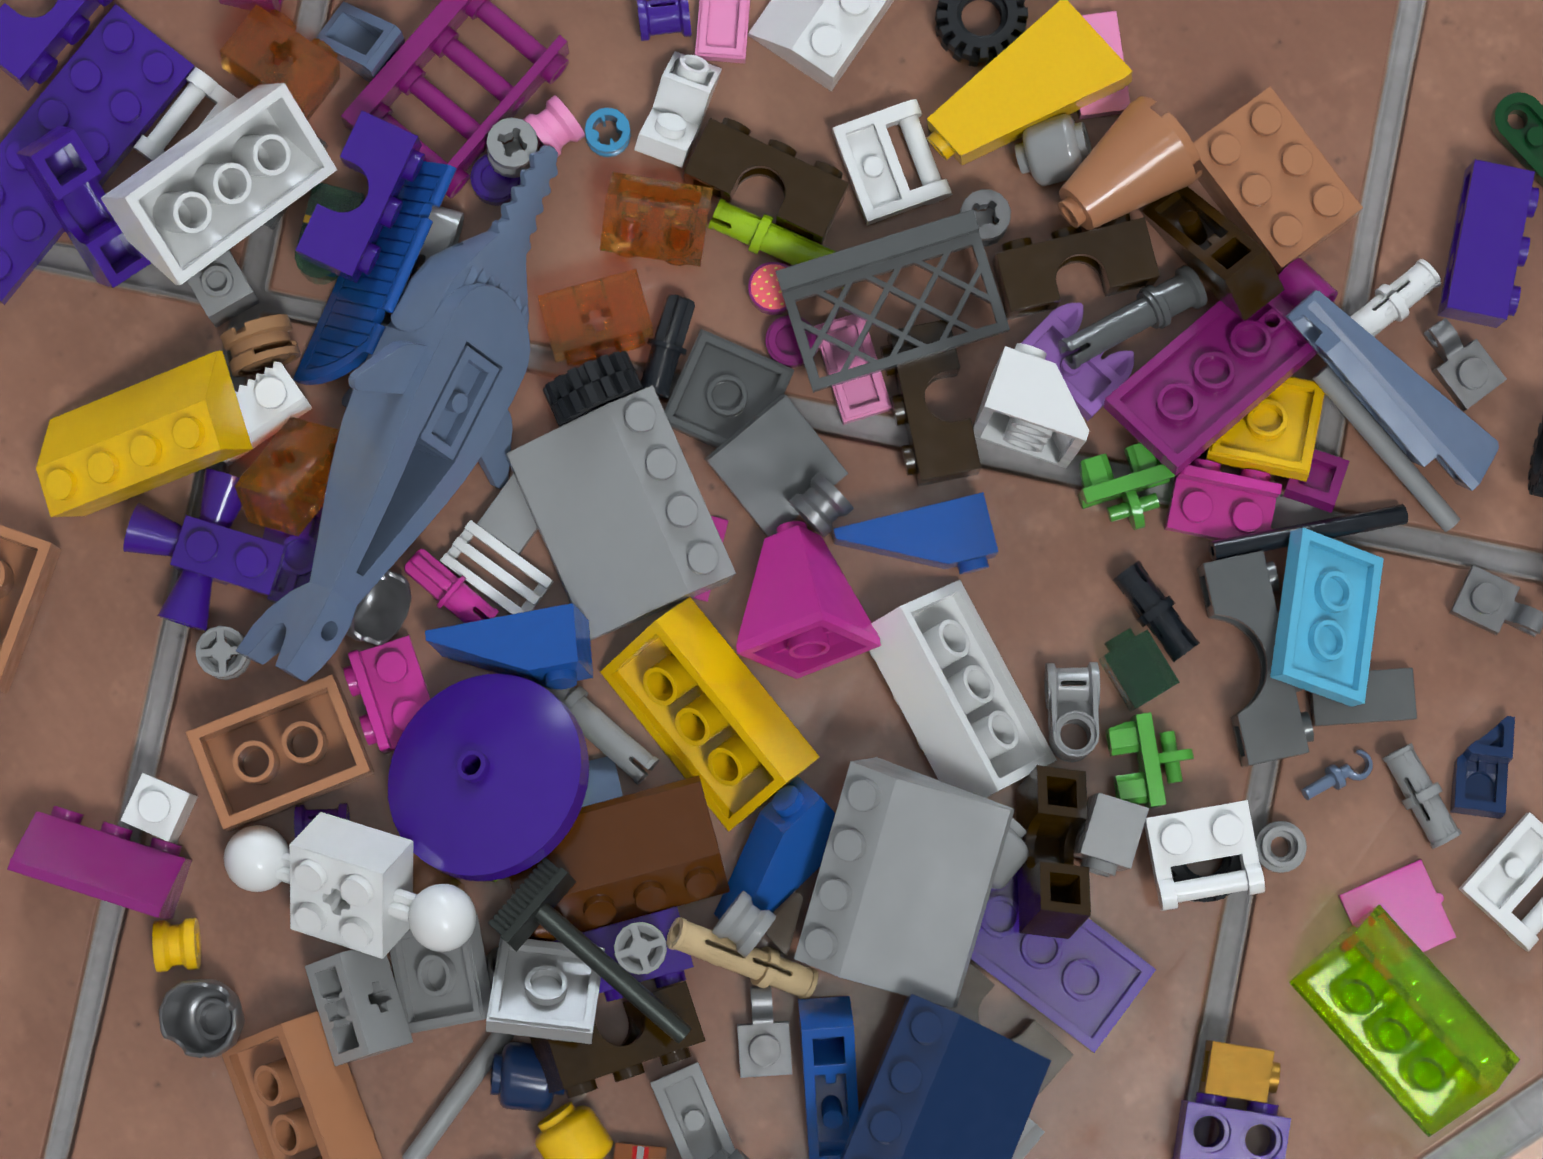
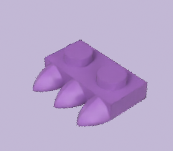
[1021,303,1134,421]

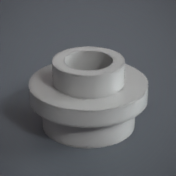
[1255,821,1307,873]

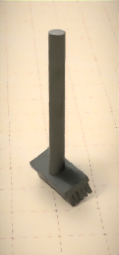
[488,857,692,1043]

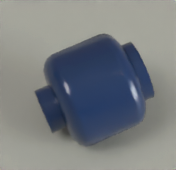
[490,1041,565,1112]

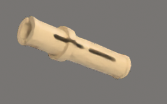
[666,917,818,999]

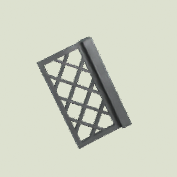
[775,209,1010,393]

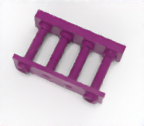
[341,0,569,199]

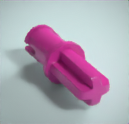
[404,549,499,623]

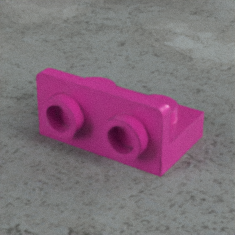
[1164,459,1282,540]
[343,635,431,754]

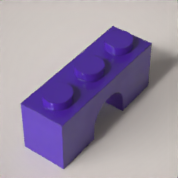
[0,0,113,91]
[295,110,425,284]
[16,126,151,288]

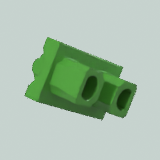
[1078,443,1175,530]
[1105,712,1194,808]

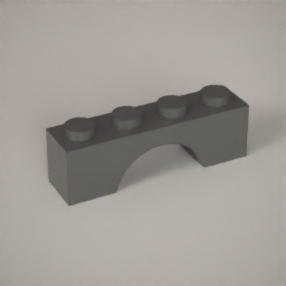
[1197,551,1314,768]

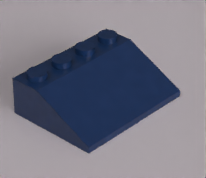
[840,994,1052,1159]

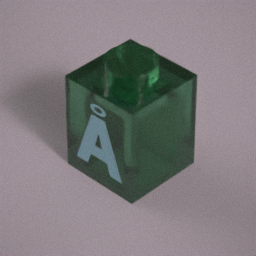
[1099,628,1180,712]

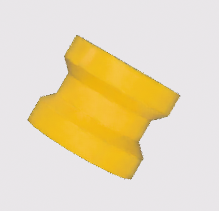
[152,918,201,972]

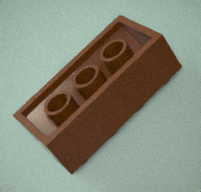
[509,775,730,941]

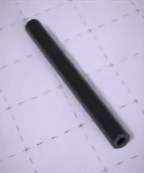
[1209,504,1408,561]

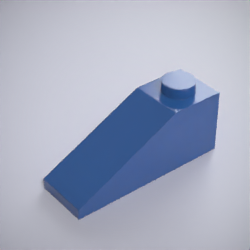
[832,492,999,575]
[425,603,593,690]
[714,776,836,920]
[798,996,859,1159]

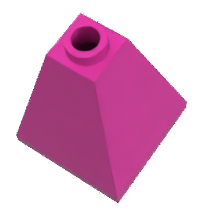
[736,521,881,679]

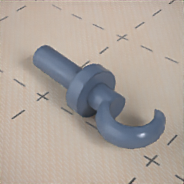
[1301,749,1373,800]

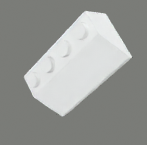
[748,0,894,91]
[101,83,337,285]
[973,343,1089,468]
[869,580,1056,798]

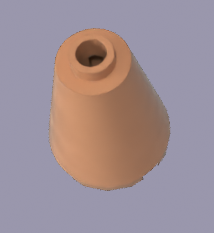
[1058,96,1202,230]

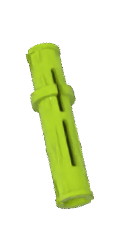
[708,198,844,289]

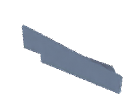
[1285,290,1499,491]

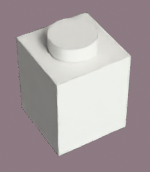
[120,773,198,844]

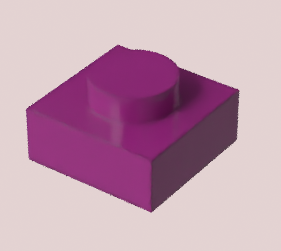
[1283,449,1350,513]

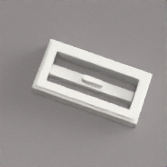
[440,520,553,614]

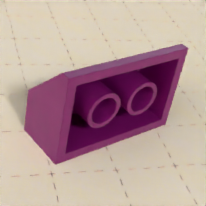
[7,805,192,919]

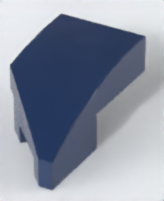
[1450,716,1515,819]

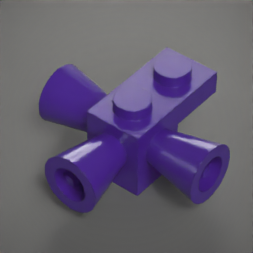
[123,468,287,632]

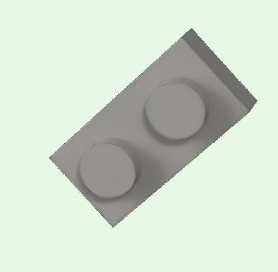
[650,1062,735,1159]

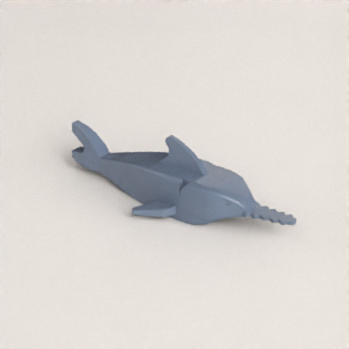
[236,145,558,682]

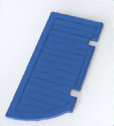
[293,161,457,385]

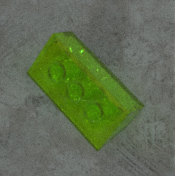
[1289,904,1520,1137]

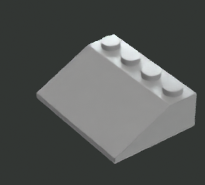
[506,385,736,641]
[794,757,1015,1008]

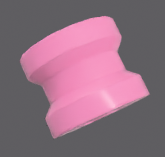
[522,95,585,156]

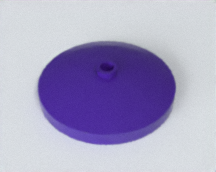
[388,674,589,881]

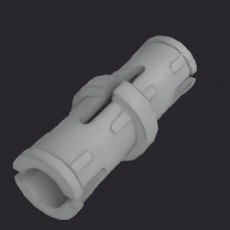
[1382,743,1462,849]

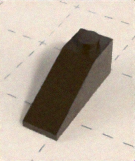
[1141,186,1285,321]

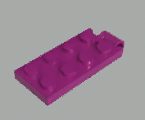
[1103,258,1338,476]

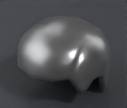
[346,570,412,645]
[158,979,245,1058]

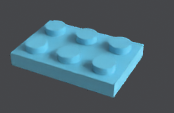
[1270,528,1384,707]

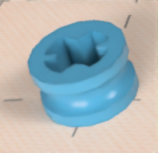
[585,107,631,158]

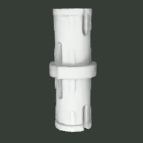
[1350,259,1441,337]

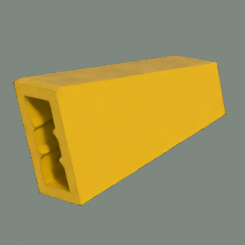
[927,0,1133,166]

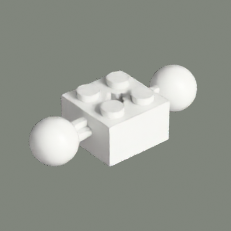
[224,812,476,959]

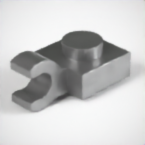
[1423,318,1507,411]
[1449,565,1543,637]
[737,986,792,1078]

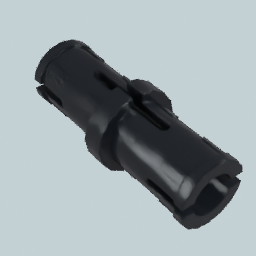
[1113,561,1200,662]

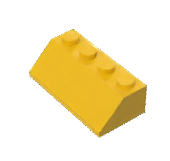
[36,351,253,517]
[600,597,820,832]

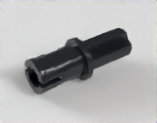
[641,294,695,398]

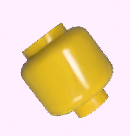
[535,1102,613,1159]

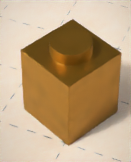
[1198,1040,1281,1103]

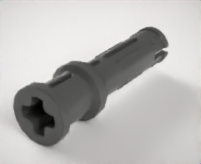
[1058,265,1207,370]

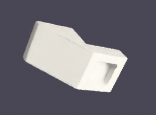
[634,51,722,168]

